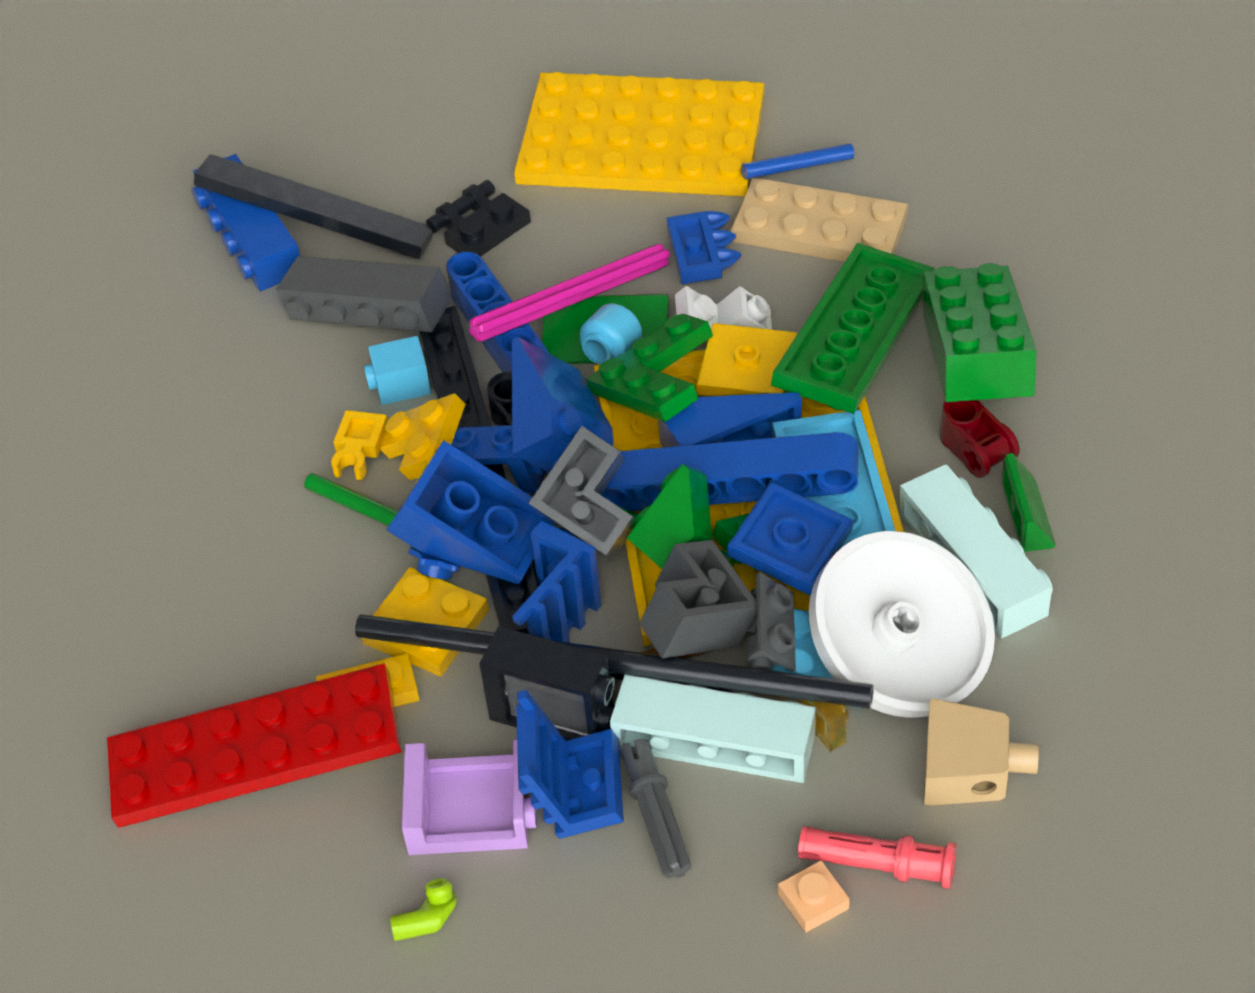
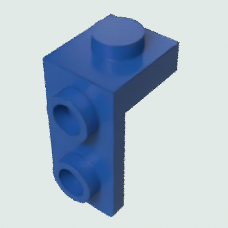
[452,425,548,493]

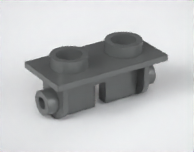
[746,572,796,672]

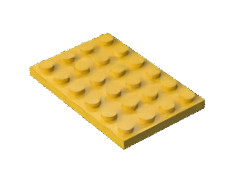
[514,72,765,197]

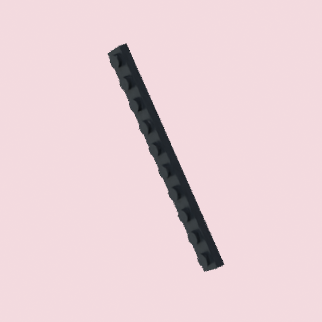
[419,306,543,634]

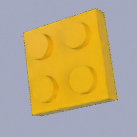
[361,567,489,677]

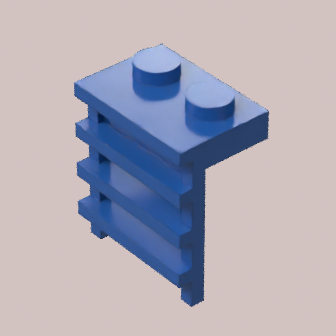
[512,520,602,643]
[516,690,624,839]

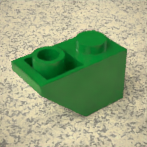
[627,464,712,569]

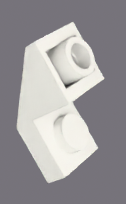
[675,286,772,343]

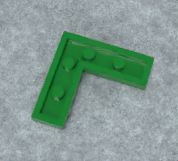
[585,313,713,422]

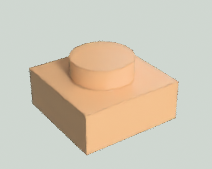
[778,860,849,933]

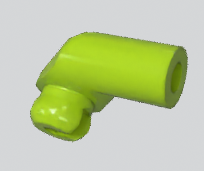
[390,878,457,941]

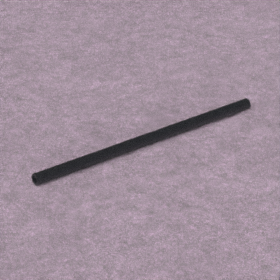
[355,614,874,709]

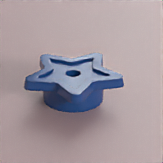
[408,547,459,579]

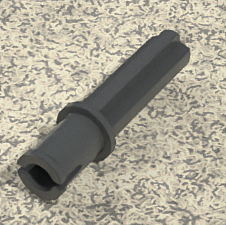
[620,739,691,878]

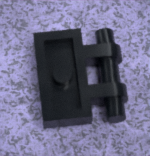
[426,180,531,257]

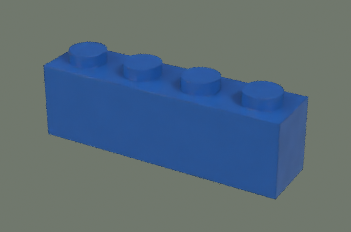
[192,154,300,292]

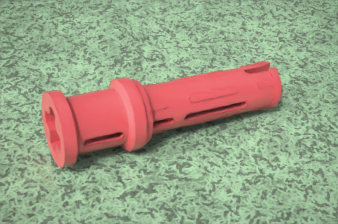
[798,826,957,889]

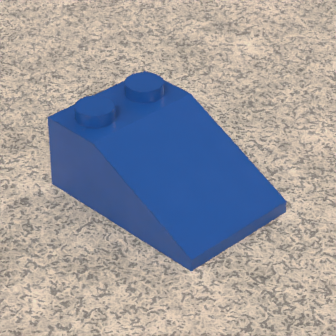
[512,337,614,473]
[387,440,553,584]

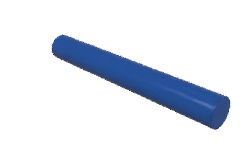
[741,143,854,179]

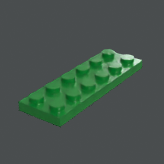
[771,243,935,414]

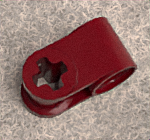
[939,400,1020,478]

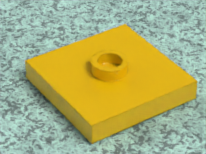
[696,323,797,396]

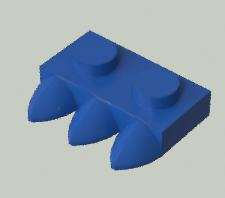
[666,211,741,284]

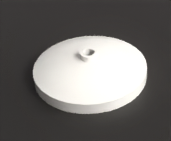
[809,531,995,718]

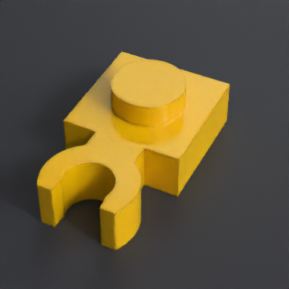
[331,410,388,480]

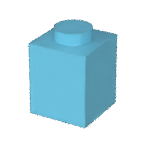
[364,336,431,405]

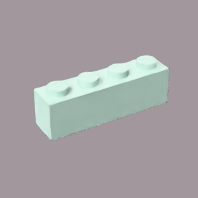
[899,464,1053,639]
[610,675,816,783]

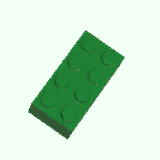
[923,263,1036,402]

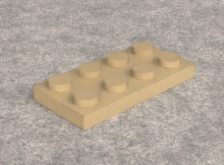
[731,178,908,262]

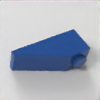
[658,392,802,447]

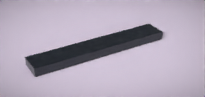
[193,154,434,259]

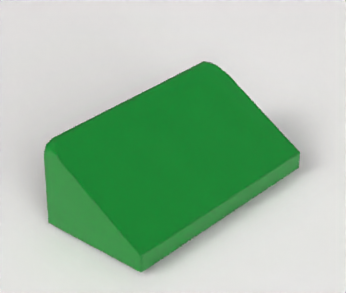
[1001,453,1056,552]

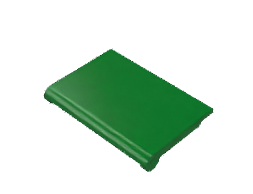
[542,294,669,364]

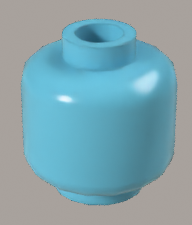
[579,303,642,365]

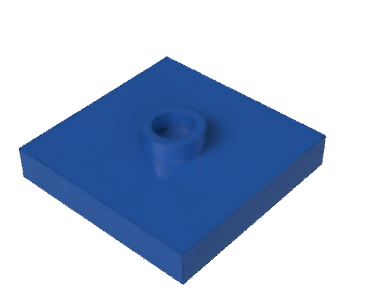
[726,481,854,596]

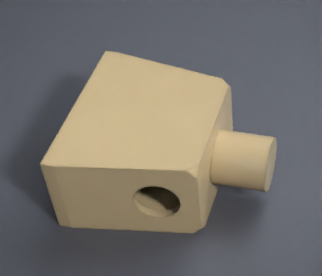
[924,699,1039,806]

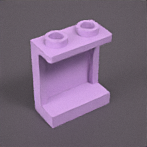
[402,739,537,855]

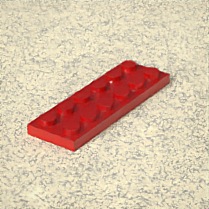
[107,663,402,828]

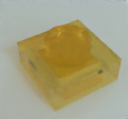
[802,700,849,752]

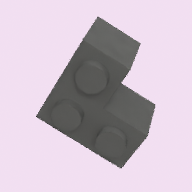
[529,426,635,561]
[639,540,757,658]

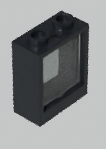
[479,626,615,741]

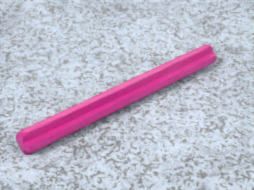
[468,244,670,342]

